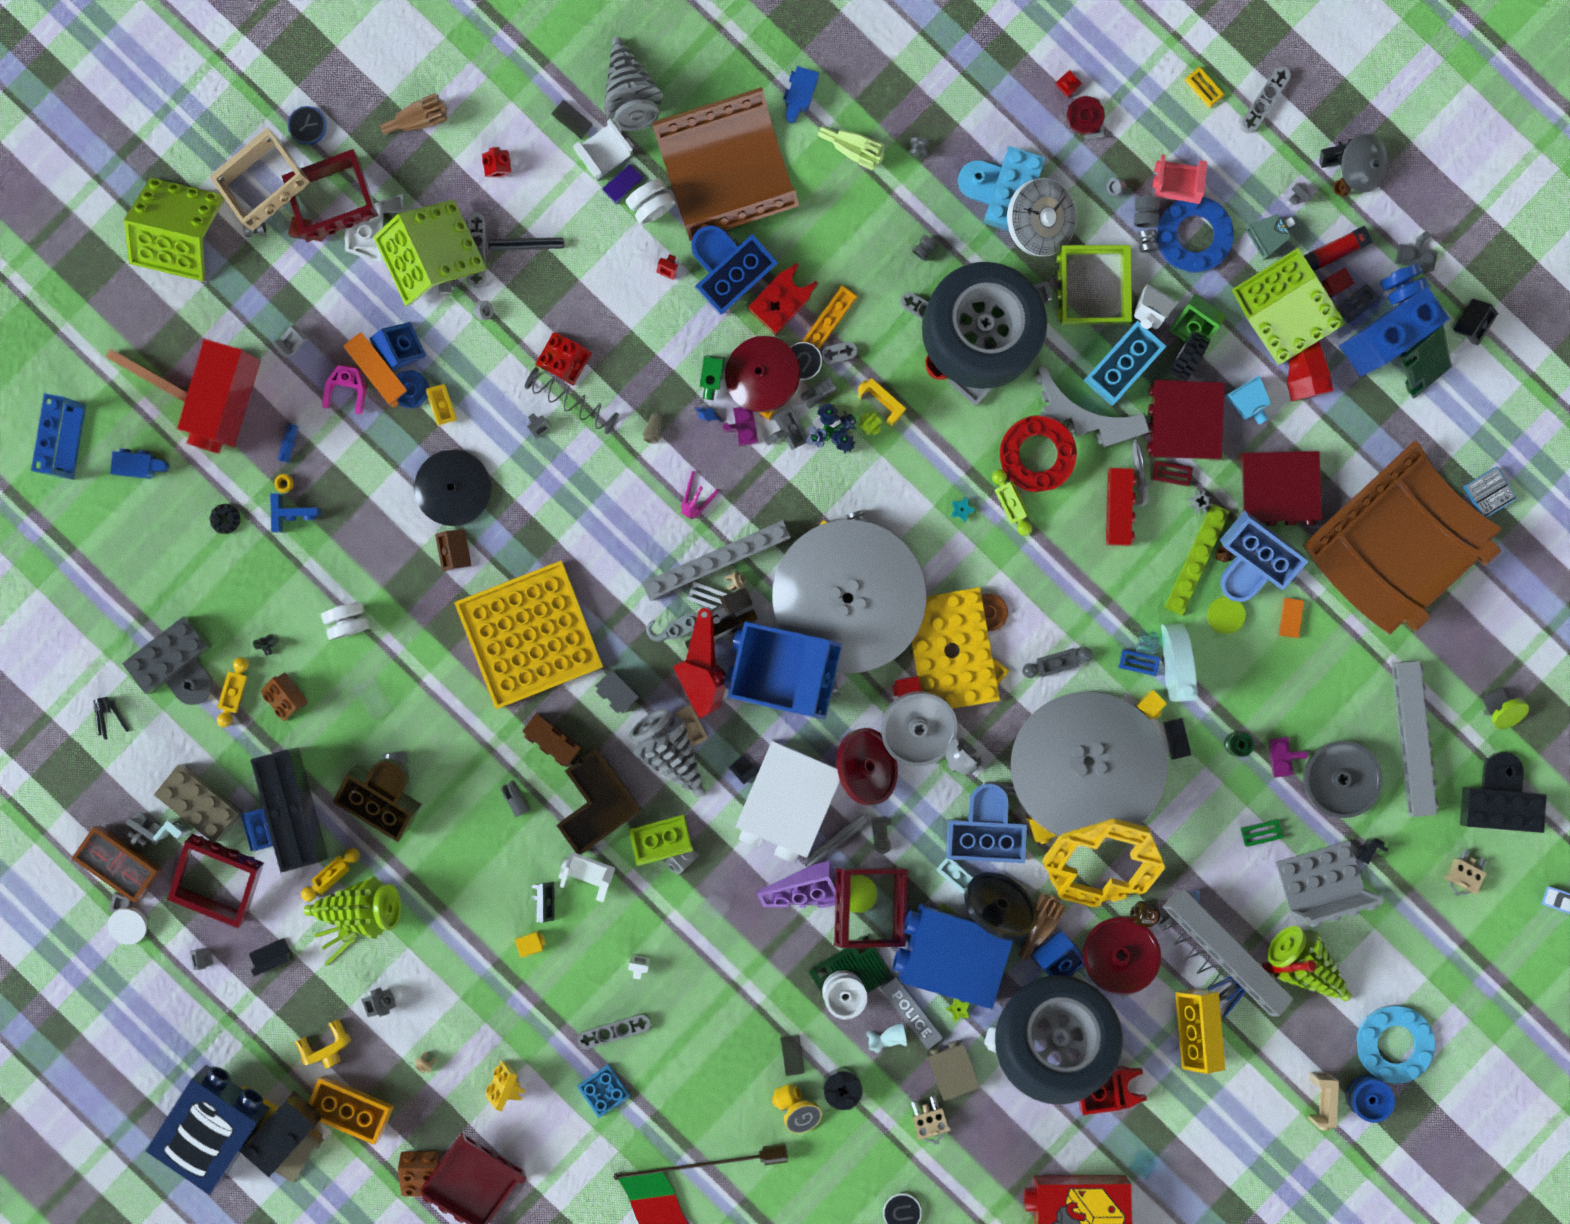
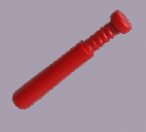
[1262,960,1316,974]

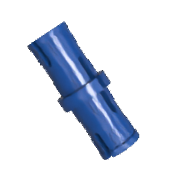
[277,423,299,463]

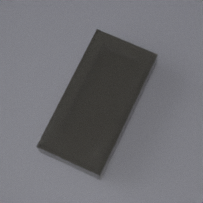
[551,100,593,139]
[780,1034,805,1076]

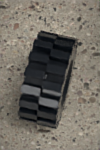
[1169,330,1210,382]

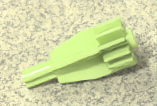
[818,126,885,170]

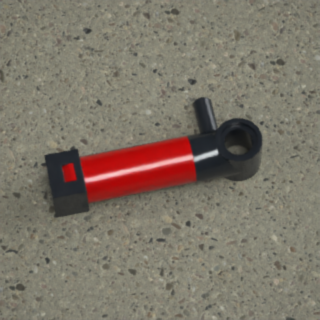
[1303,225,1373,277]

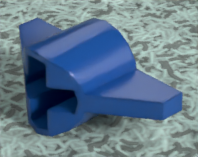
[695,407,722,421]

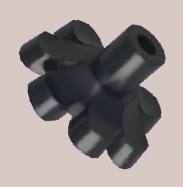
[253,634,278,656]

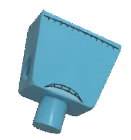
[1225,376,1271,425]

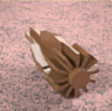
[380,93,448,135]
[1018,893,1067,961]

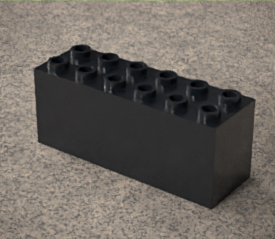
[250,747,328,873]

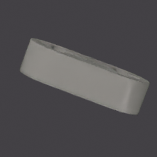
[821,342,857,364]

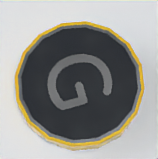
[784,1100,822,1133]

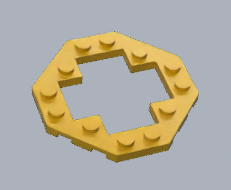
[1042,818,1165,908]

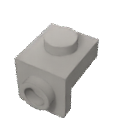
[273,325,308,357]
[665,849,699,875]

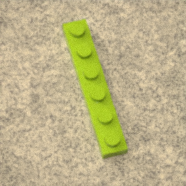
[1164,503,1230,616]

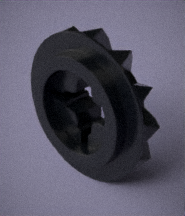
[209,503,240,534]

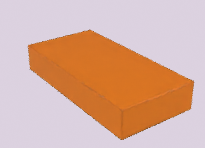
[1278,598,1304,638]

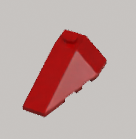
[1287,341,1334,402]

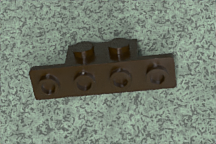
[685,605,758,649]

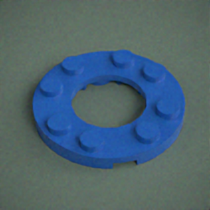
[1156,197,1234,273]

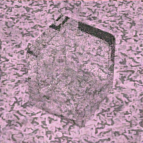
[701,891,731,921]

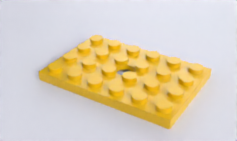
[912,587,1000,709]

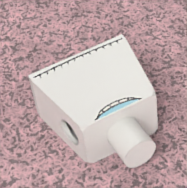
[1134,284,1178,329]

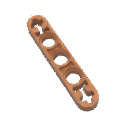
[105,349,188,402]

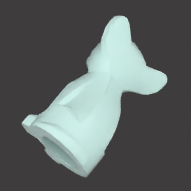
[866,1023,907,1053]

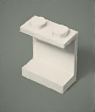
[573,119,634,181]
[559,852,615,902]

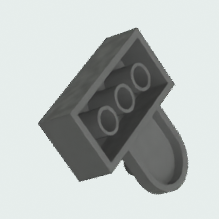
[122,616,213,705]

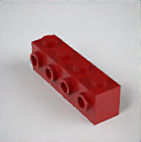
[1105,468,1137,547]

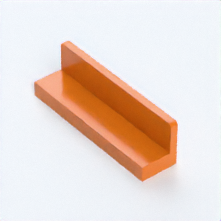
[343,332,407,408]

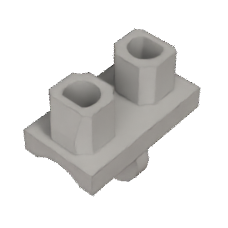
[125,812,161,847]

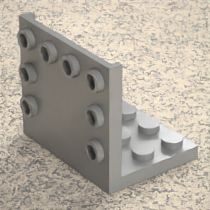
[1275,840,1384,927]

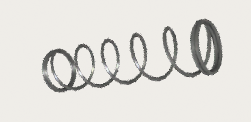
[524,367,619,435]
[1158,914,1238,1001]

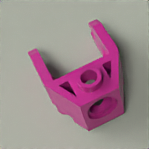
[322,365,368,415]

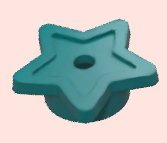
[951,497,975,522]

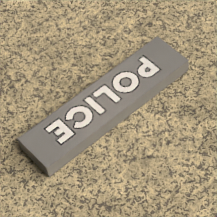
[880,976,943,1050]

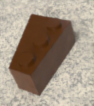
[522,713,583,767]

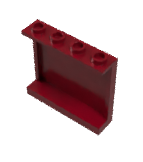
[1146,380,1225,461]
[1239,451,1322,526]
[420,1133,527,1224]

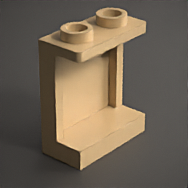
[1308,1072,1339,1131]

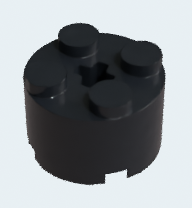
[823,1067,862,1110]

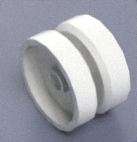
[626,179,675,225]
[321,602,370,640]
[822,970,867,1019]

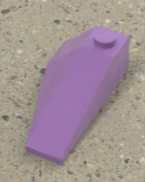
[757,861,836,908]

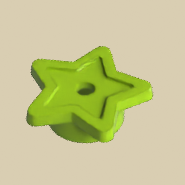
[946,999,970,1022]

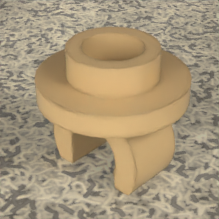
[725,571,746,590]
[414,1052,436,1073]

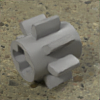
[1188,490,1212,514]

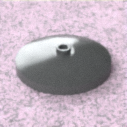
[1303,741,1382,818]

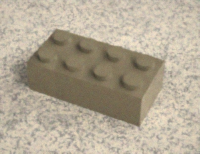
[154,764,244,842]

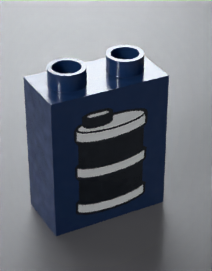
[145,1065,270,1195]

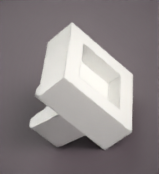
[628,955,651,979]

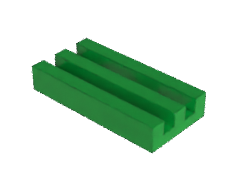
[1240,819,1283,847]

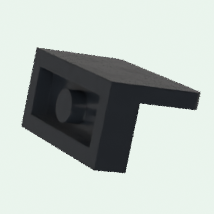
[1453,299,1498,345]
[249,938,294,976]

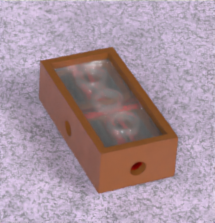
[71,825,163,903]

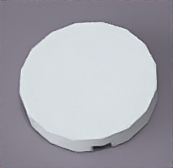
[108,907,148,945]

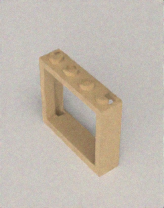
[209,127,310,231]

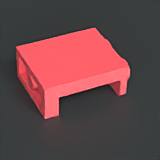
[1152,154,1207,204]

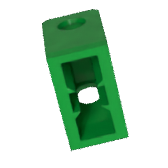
[700,355,725,400]

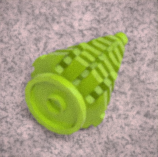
[304,876,401,939]
[1267,926,1352,1001]

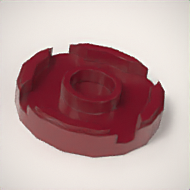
[1066,96,1105,135]

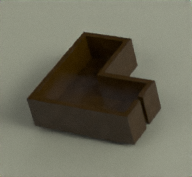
[556,747,643,855]

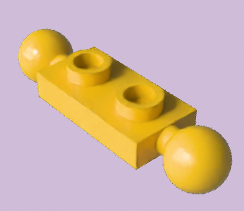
[217,657,249,728]
[301,848,360,902]

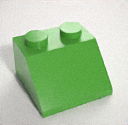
[1169,294,1226,342]

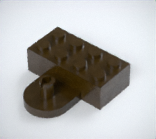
[333,758,422,842]

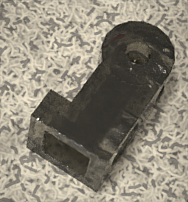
[871,816,892,854]

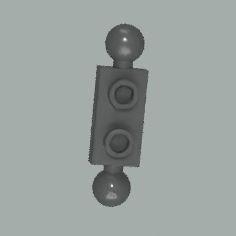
[1022,647,1093,678]

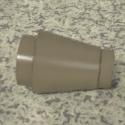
[642,414,662,444]

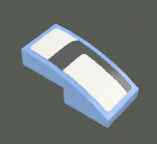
[1542,886,1570,914]

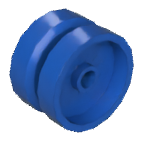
[1380,262,1431,306]
[1345,1075,1395,1123]

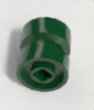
[1224,732,1254,757]

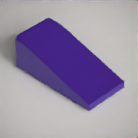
[602,164,643,205]

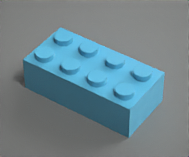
[1083,321,1166,406]

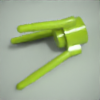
[314,927,358,966]

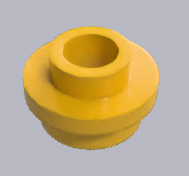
[274,474,294,493]

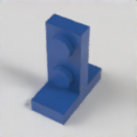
[270,493,321,533]

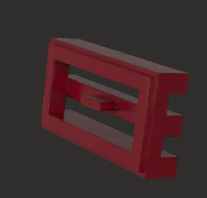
[1151,461,1193,487]

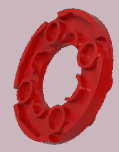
[999,415,1077,492]

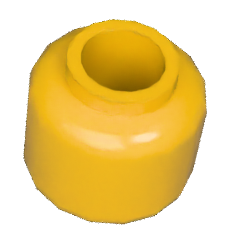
[772,1083,802,1112]

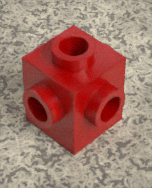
[482,147,512,178]

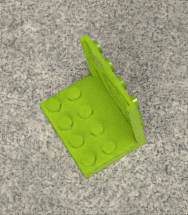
[124,178,224,282]
[373,199,487,306]
[1232,248,1346,366]

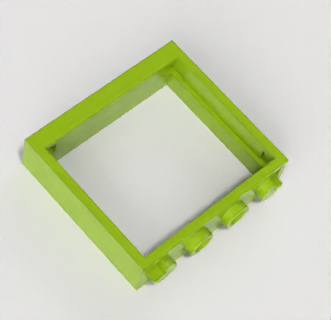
[1056,245,1132,325]

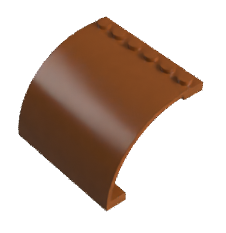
[652,87,799,241]

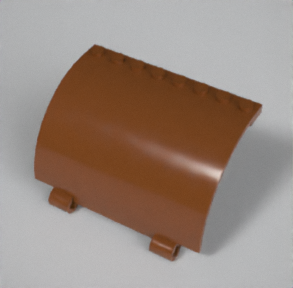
[1302,440,1502,635]

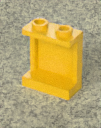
[857,378,906,427]

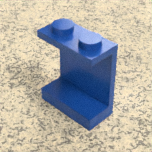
[241,808,273,851]

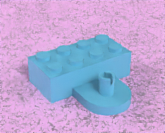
[958,146,1045,231]

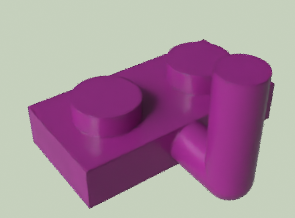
[723,407,758,446]
[1268,737,1308,778]

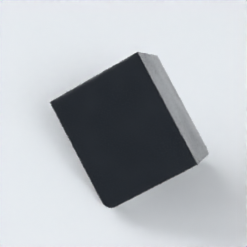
[728,755,758,785]

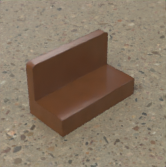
[435,529,471,572]

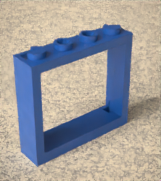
[31,393,86,480]

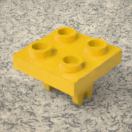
[486,1061,525,1112]

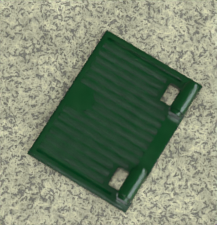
[1399,325,1452,399]
[808,935,894,995]

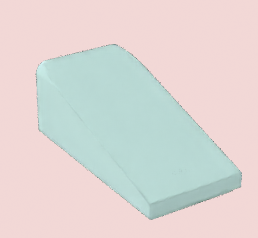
[936,858,973,894]

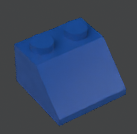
[369,322,426,371]
[1032,930,1084,977]

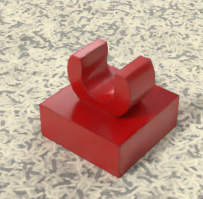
[1055,70,1083,98]
[656,254,678,280]

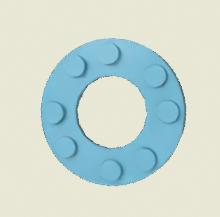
[1356,1005,1435,1084]

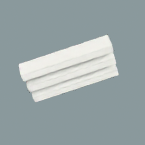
[687,582,727,609]

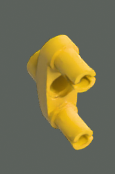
[294,1019,352,1069]

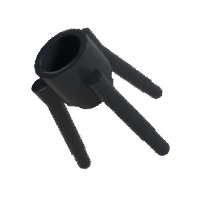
[93,697,129,740]

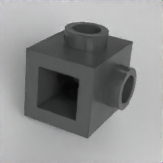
[361,987,396,1017]

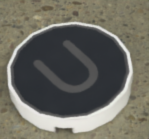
[791,342,822,381]
[883,1192,921,1224]

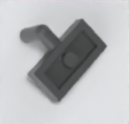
[1395,232,1438,272]
[765,408,808,450]

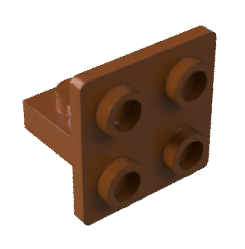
[261,672,308,721]

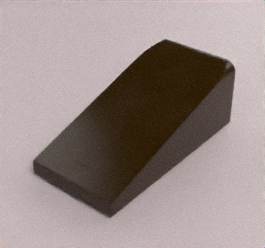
[720,588,753,615]

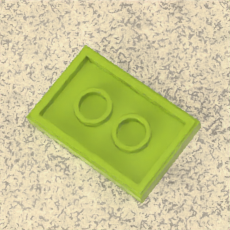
[629,815,693,866]

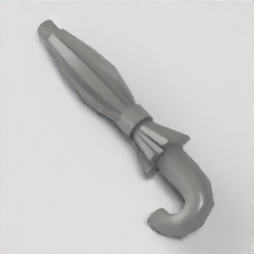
[1132,439,1150,507]

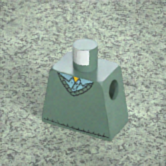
[1245,214,1296,260]

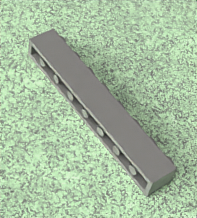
[642,520,791,601]
[1392,661,1438,817]
[1163,889,1293,1016]

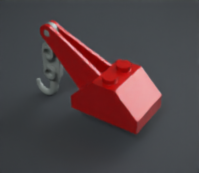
[646,607,726,718]

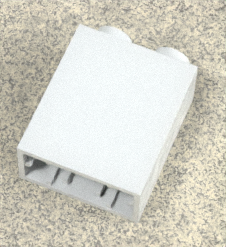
[735,740,840,863]

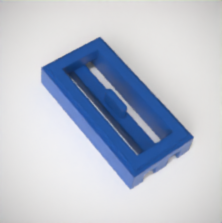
[1118,649,1160,676]

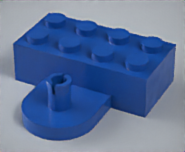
[691,226,778,316]

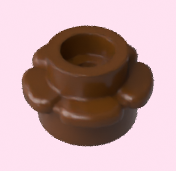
[1333,178,1351,196]
[1216,546,1234,563]

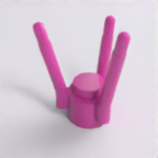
[680,471,719,520]

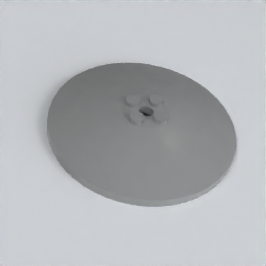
[773,519,927,673]
[1011,692,1168,842]

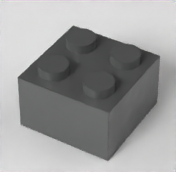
[595,669,641,713]

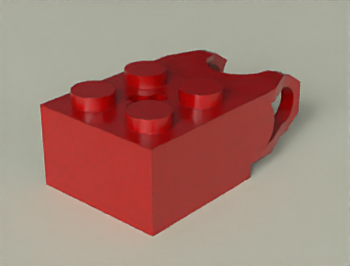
[748,263,818,336]
[1078,1066,1147,1116]

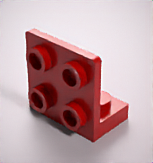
[535,332,592,386]

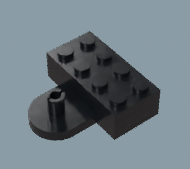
[1460,752,1547,833]

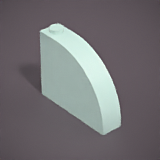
[1161,623,1198,702]

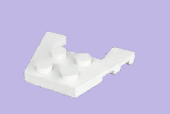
[345,194,404,265]

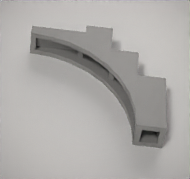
[1035,366,1149,448]

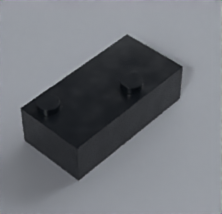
[240,1090,323,1177]

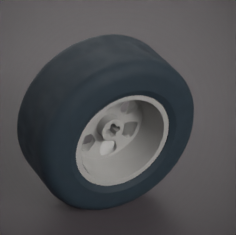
[922,262,1047,389]
[995,975,1123,1105]

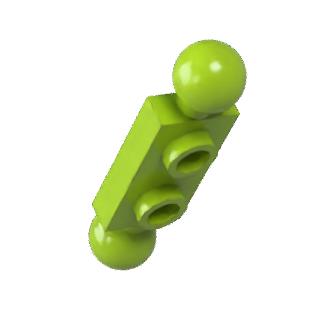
[992,469,1032,536]

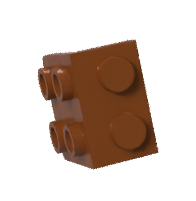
[398,1151,440,1197]

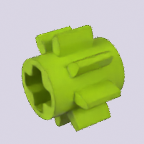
[859,412,882,436]

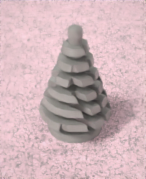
[603,37,663,131]
[629,708,705,798]

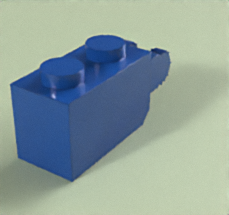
[783,66,819,123]
[110,448,170,479]

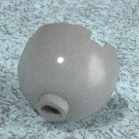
[945,736,983,774]

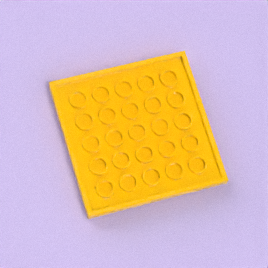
[454,560,604,709]

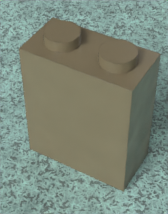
[927,1040,980,1101]

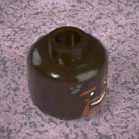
[1130,901,1160,928]

